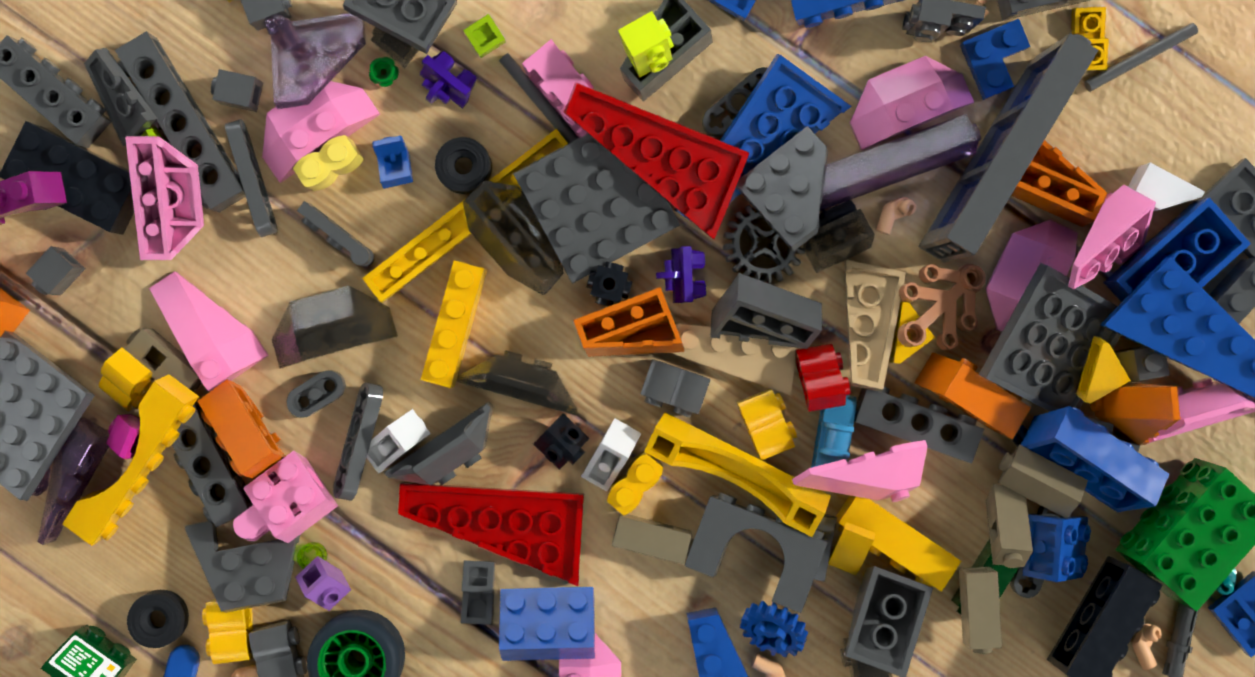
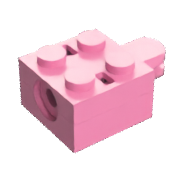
[233,451,338,543]

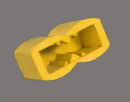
[98,347,153,412]
[736,389,798,460]
[607,452,663,516]
[202,599,254,664]

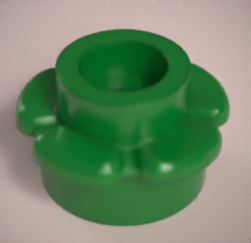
[369,57,399,87]

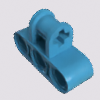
[811,395,857,468]

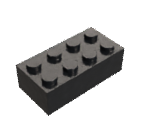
[0,121,134,235]
[1047,556,1163,677]

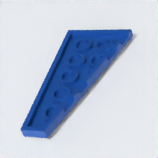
[674,54,852,222]
[1100,257,1255,399]

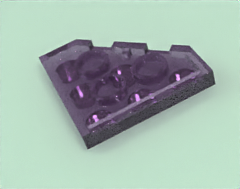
[270,13,366,109]

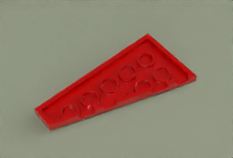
[563,82,749,240]
[398,482,584,587]

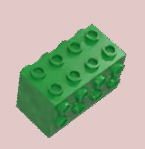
[1115,458,1255,612]

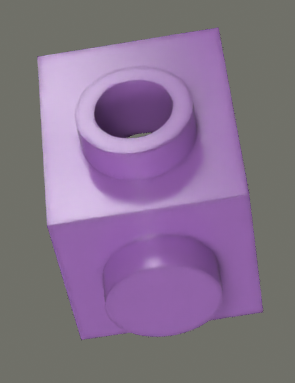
[295,556,351,611]

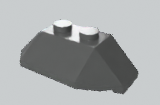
[384,402,493,486]

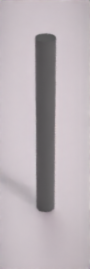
[1084,23,1198,92]
[499,53,579,144]

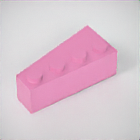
[522,39,594,138]

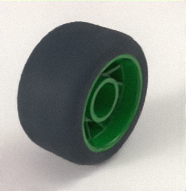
[307,609,405,677]

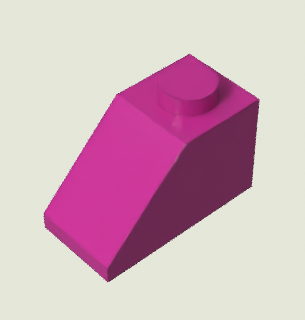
[106,414,140,459]

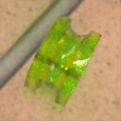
[297,542,328,569]

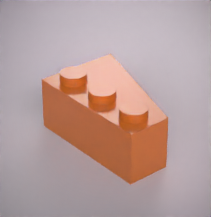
[914,352,1031,440]
[197,379,286,480]

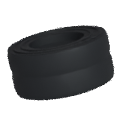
[435,137,492,194]
[127,590,189,648]

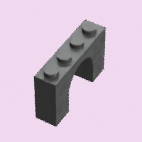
[684,492,829,613]

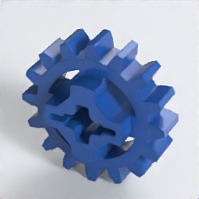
[740,601,808,658]

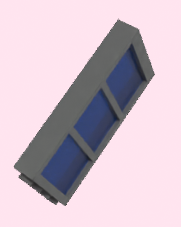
[918,33,1098,262]

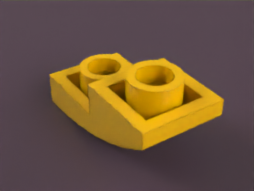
[1071,7,1109,70]
[828,522,876,575]

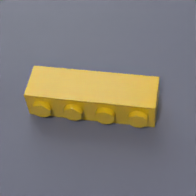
[420,260,488,388]
[836,495,962,592]

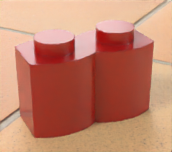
[796,344,851,412]

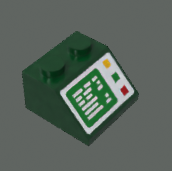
[40,624,137,677]

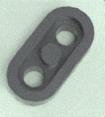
[287,370,346,418]

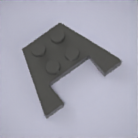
[185,521,301,613]

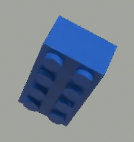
[1103,197,1251,303]
[1021,406,1169,513]

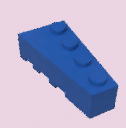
[686,607,749,677]

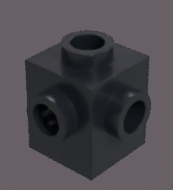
[586,261,632,307]
[533,413,590,470]

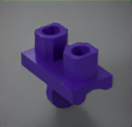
[420,51,477,109]
[656,246,706,303]

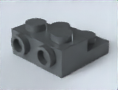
[902,0,986,42]

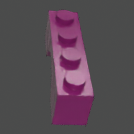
[0,171,67,225]

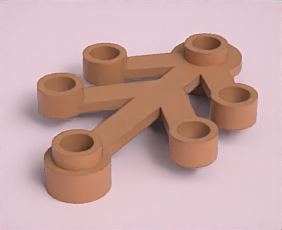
[897,264,986,350]

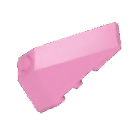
[1068,185,1156,290]
[149,271,269,391]
[792,440,927,502]

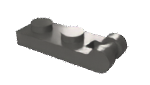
[297,201,375,267]

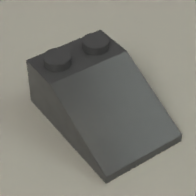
[845,566,933,677]

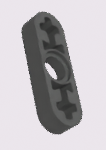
[702,67,767,137]

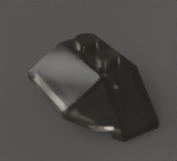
[463,181,564,295]
[272,285,398,369]
[457,350,578,415]

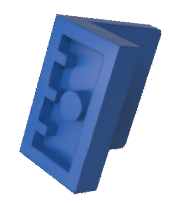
[1022,514,1091,582]

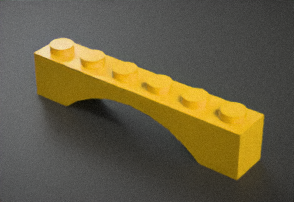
[62,374,199,546]
[644,412,831,537]

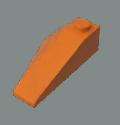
[1090,382,1180,445]

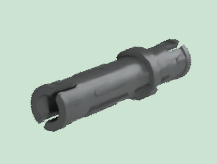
[1162,603,1199,677]

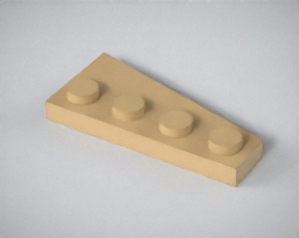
[845,260,906,392]
[672,323,796,396]

